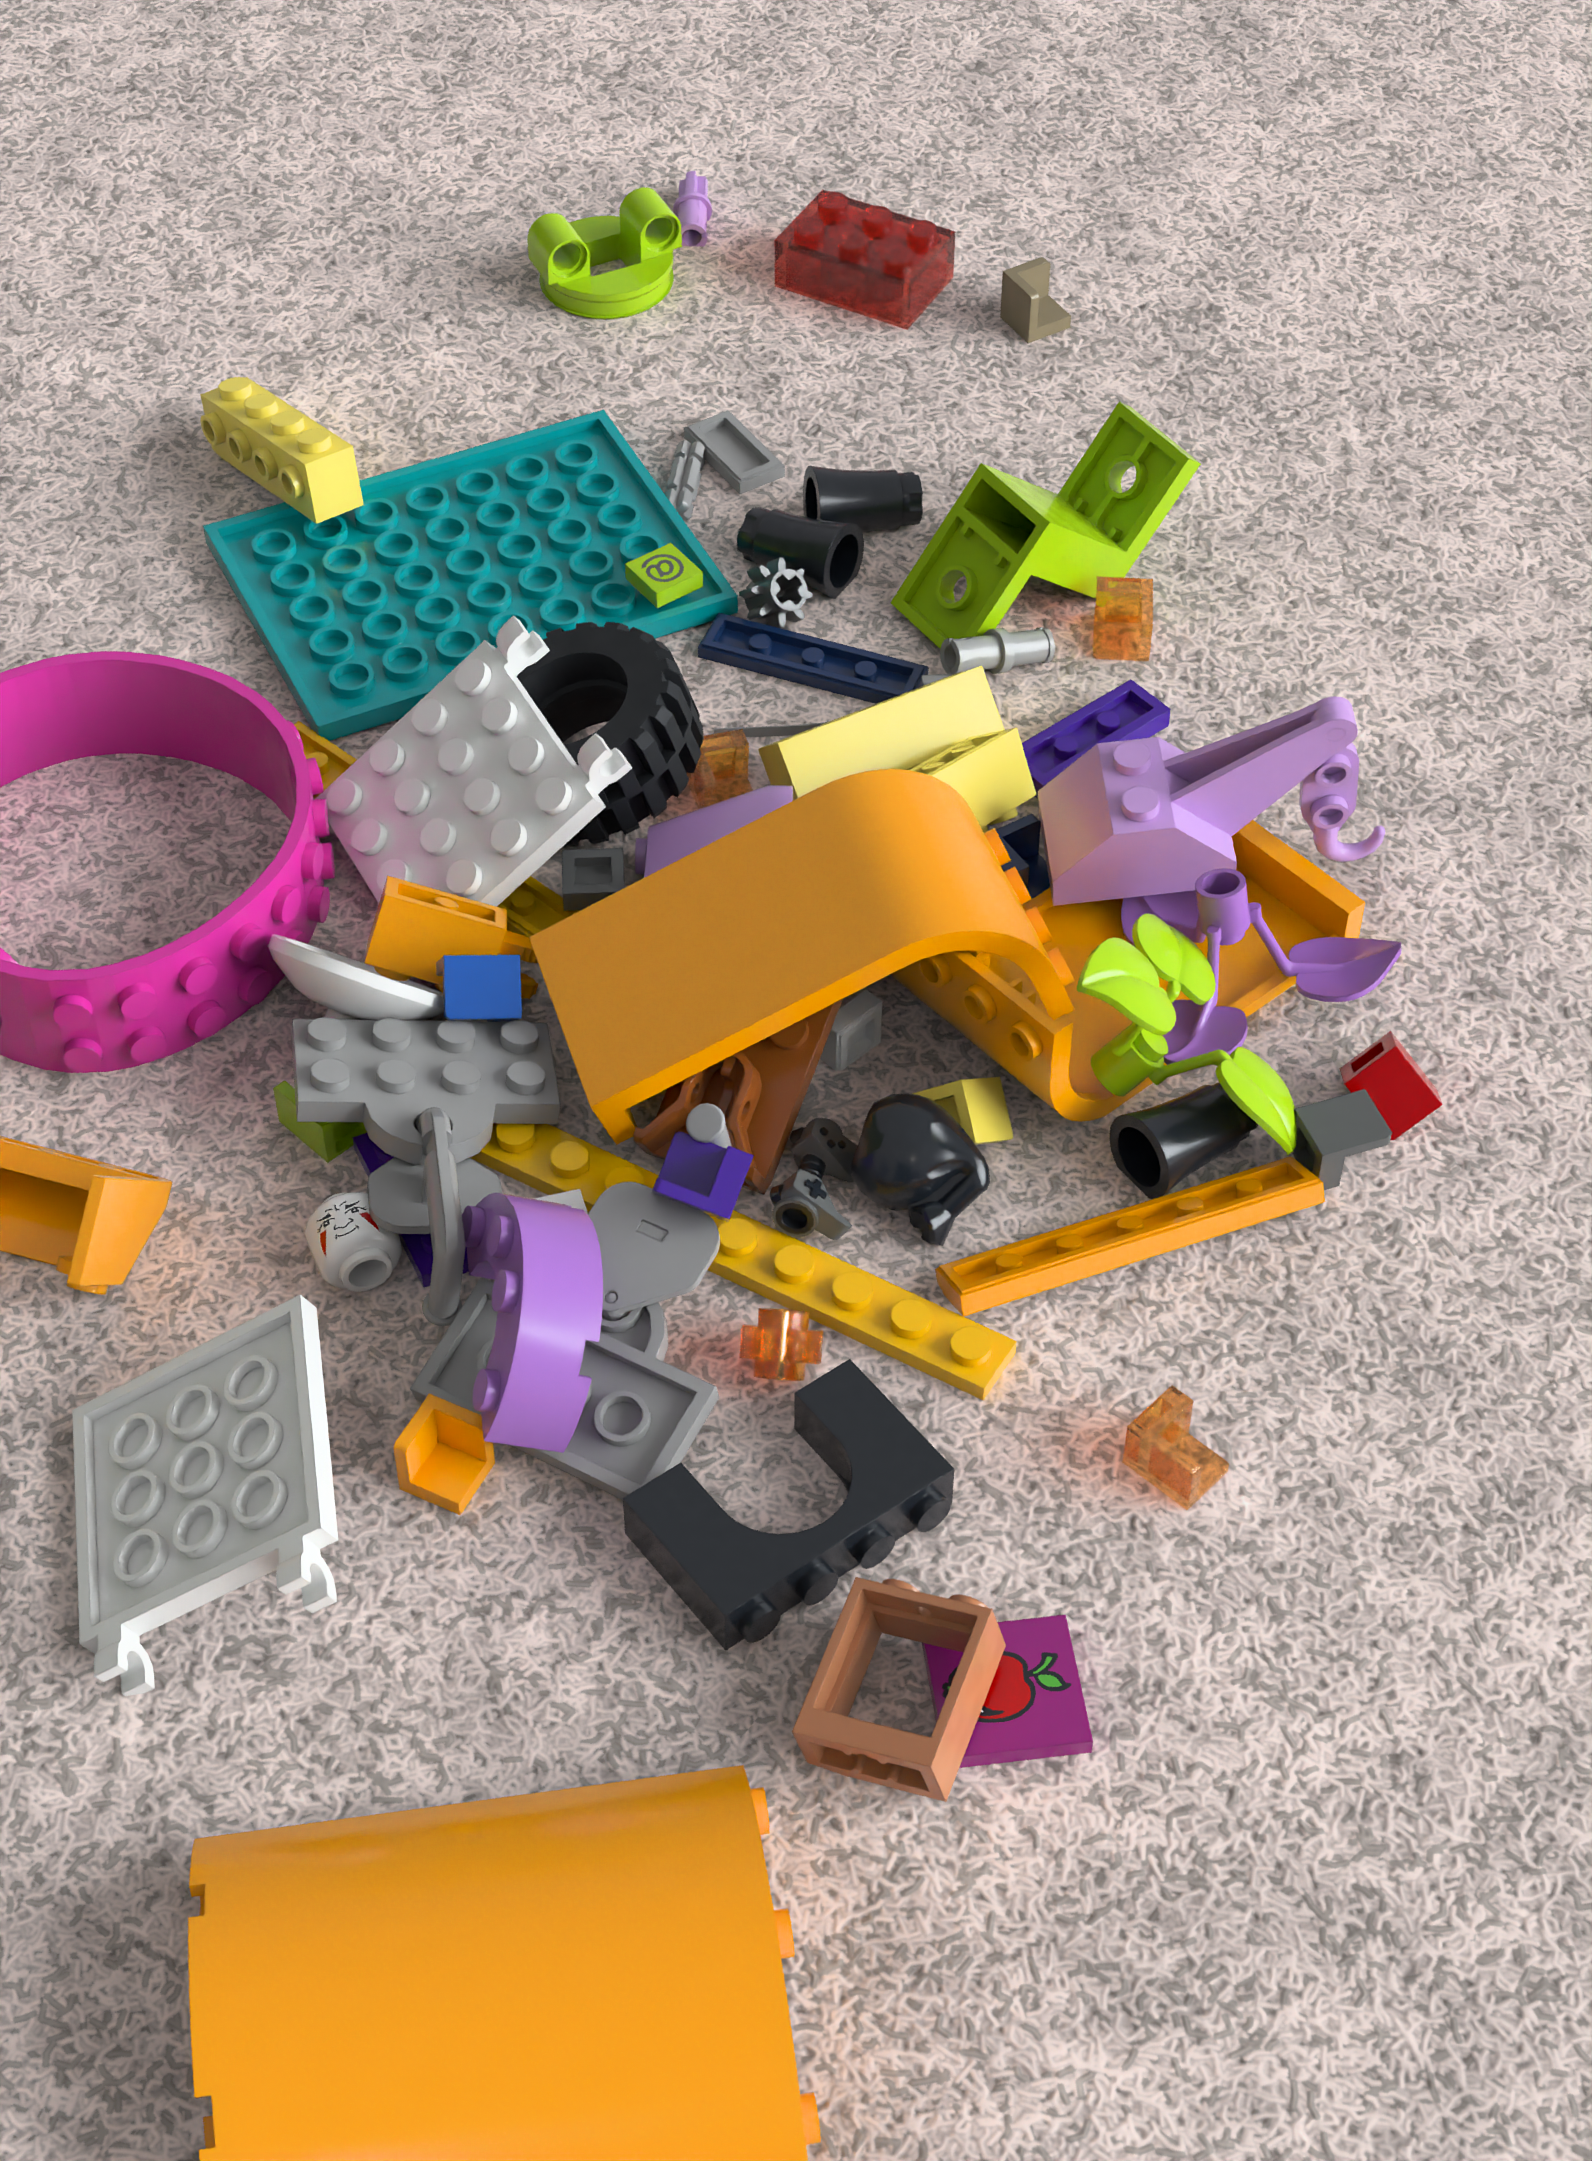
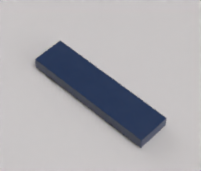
[698,613,929,704]

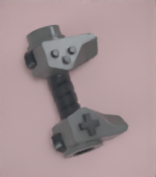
[769,1118,858,1240]

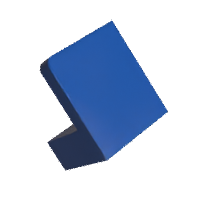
[436,955,522,1022]

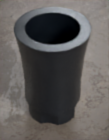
[803,466,923,532]
[737,507,864,599]
[1109,1082,1258,1199]

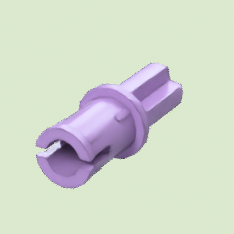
[673,171,712,246]

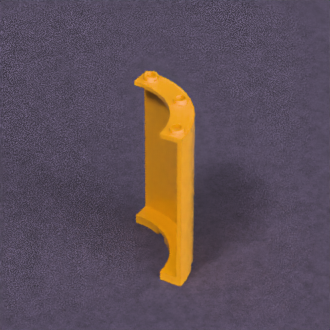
[188,1765,821,2161]

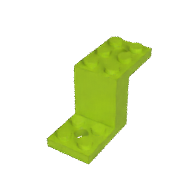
[890,402,1201,649]

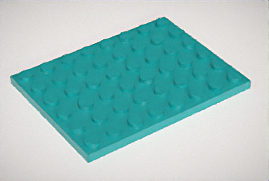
[203,409,738,741]

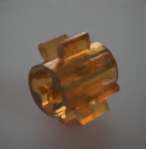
[739,1308,823,1381]

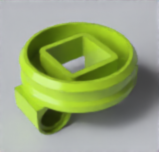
[527,187,682,319]

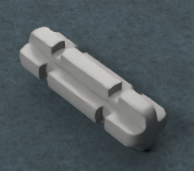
[665,440,705,521]

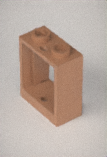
[792,1577,1006,1802]

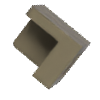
[1000,257,1071,343]

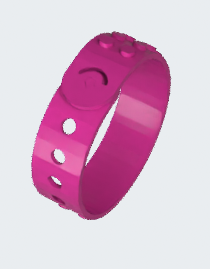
[0,651,335,1073]

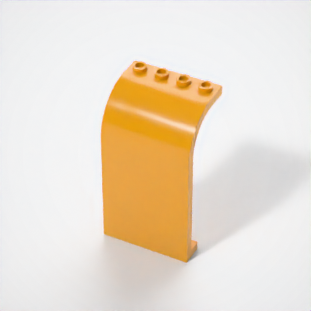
[529,769,1075,1145]
[890,820,1365,1122]

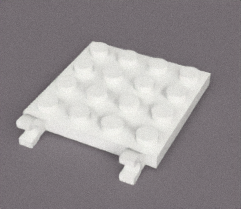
[315,616,632,907]
[72,1295,338,1696]

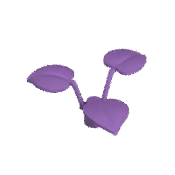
[1121,868,1401,1067]

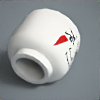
[305,1192,402,1292]

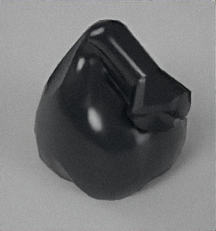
[851,1094,990,1246]

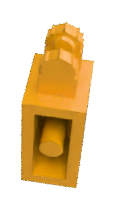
[364,876,539,999]

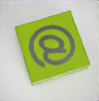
[625,543,703,608]

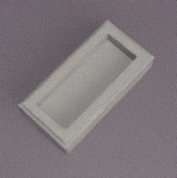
[684,410,785,494]

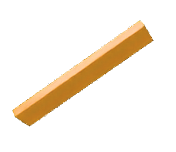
[935,1156,1325,1317]

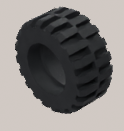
[517,621,704,846]

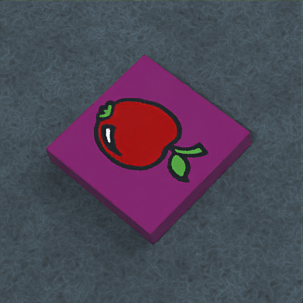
[922,1614,1093,1768]

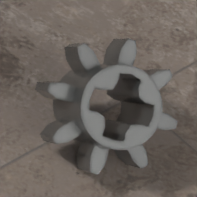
[739,557,813,628]

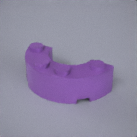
[462,1193,603,1453]

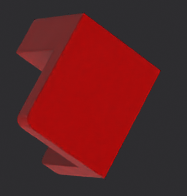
[1339,1031,1443,1140]

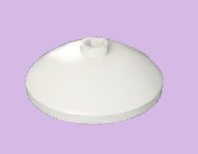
[268,934,444,1021]

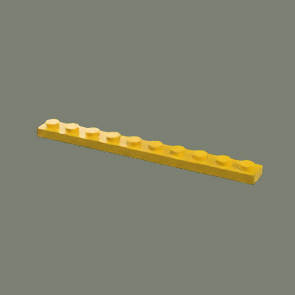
[470,1123,1016,1400]

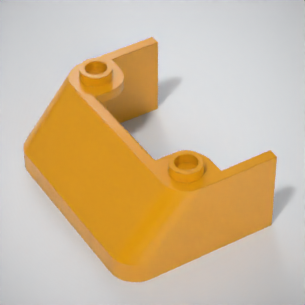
[0,1136,173,1295]

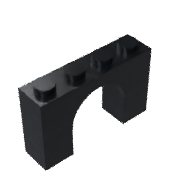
[623,1359,954,1651]

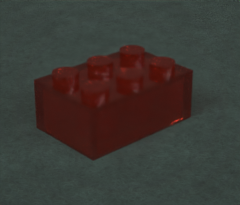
[775,189,955,330]

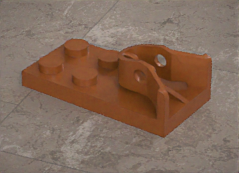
[633,999,843,1195]

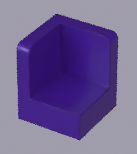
[652,1132,754,1222]

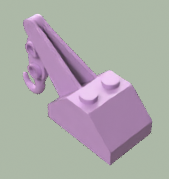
[1038,696,1385,906]

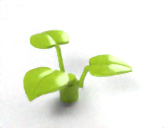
[1076,913,1297,1156]

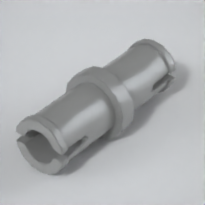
[940,627,1055,675]

